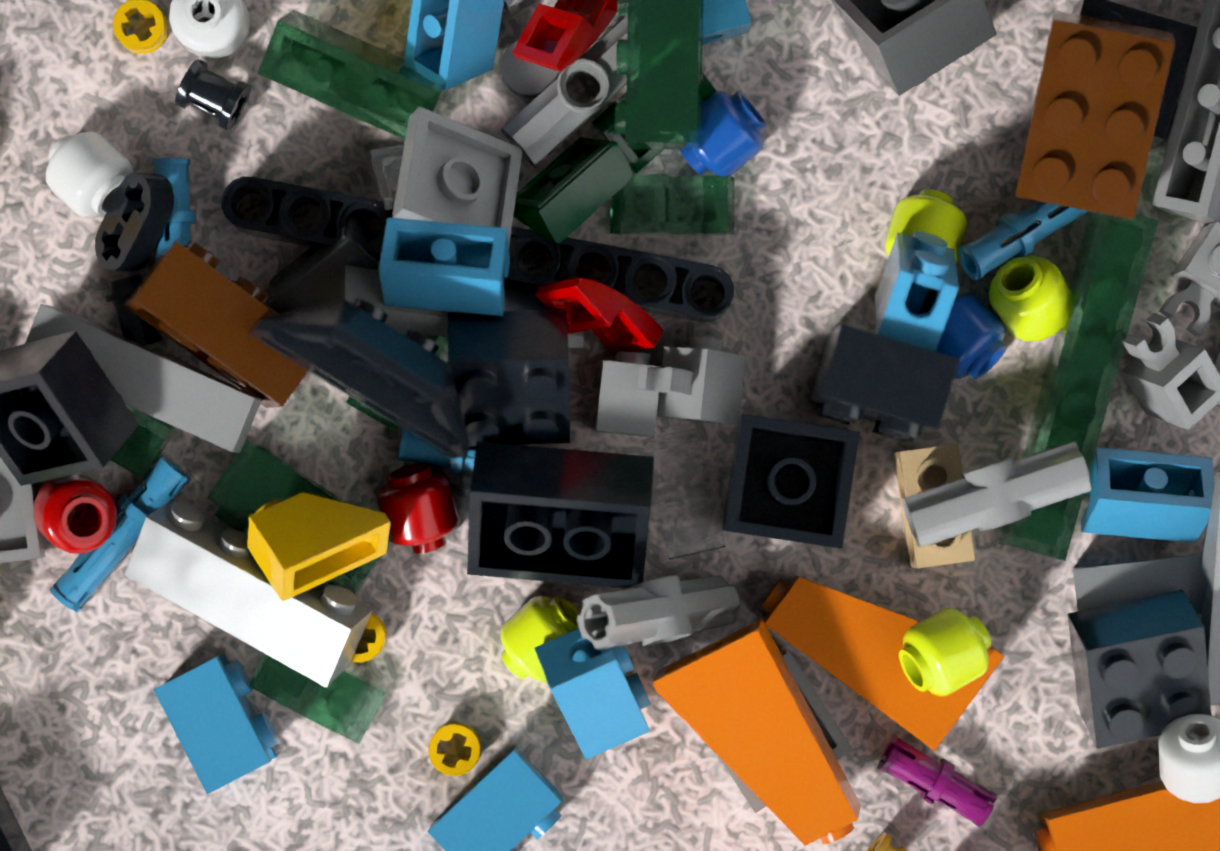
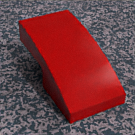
[512,0,625,72]
[535,277,664,355]

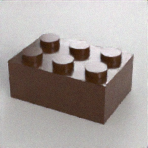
[1015,11,1175,220]
[123,241,308,408]

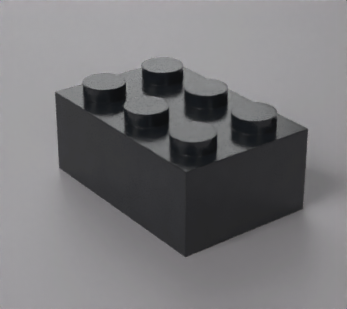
[807,324,960,442]
[467,442,654,588]

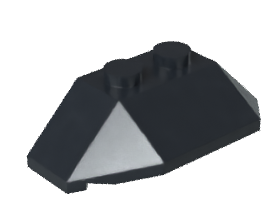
[248,298,470,458]

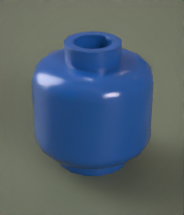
[679,91,767,178]
[936,293,1007,380]

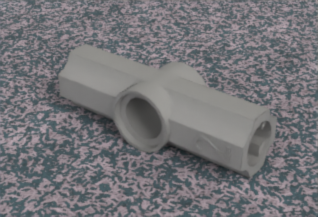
[501,13,663,168]
[902,442,1092,547]
[577,575,740,649]

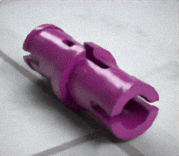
[878,736,997,826]

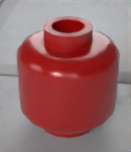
[376,463,460,554]
[33,474,117,553]

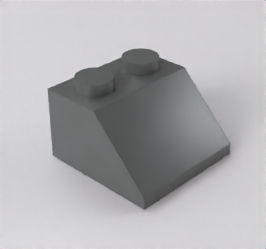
[830,0,997,96]

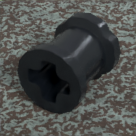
[175,58,251,130]

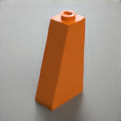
[760,575,1005,751]
[652,619,861,846]
[1034,781,1220,851]

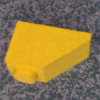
[248,492,390,602]

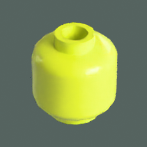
[885,189,967,265]
[988,255,1075,342]
[500,596,580,682]
[899,608,991,697]

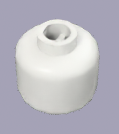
[169,0,250,59]
[46,131,133,218]
[1158,714,1220,803]

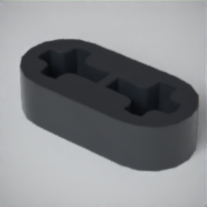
[95,173,174,272]

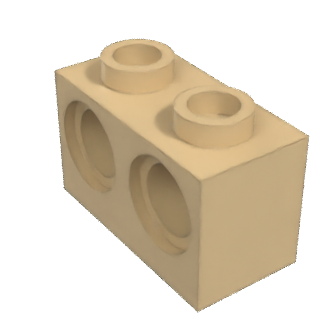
[893,444,976,569]

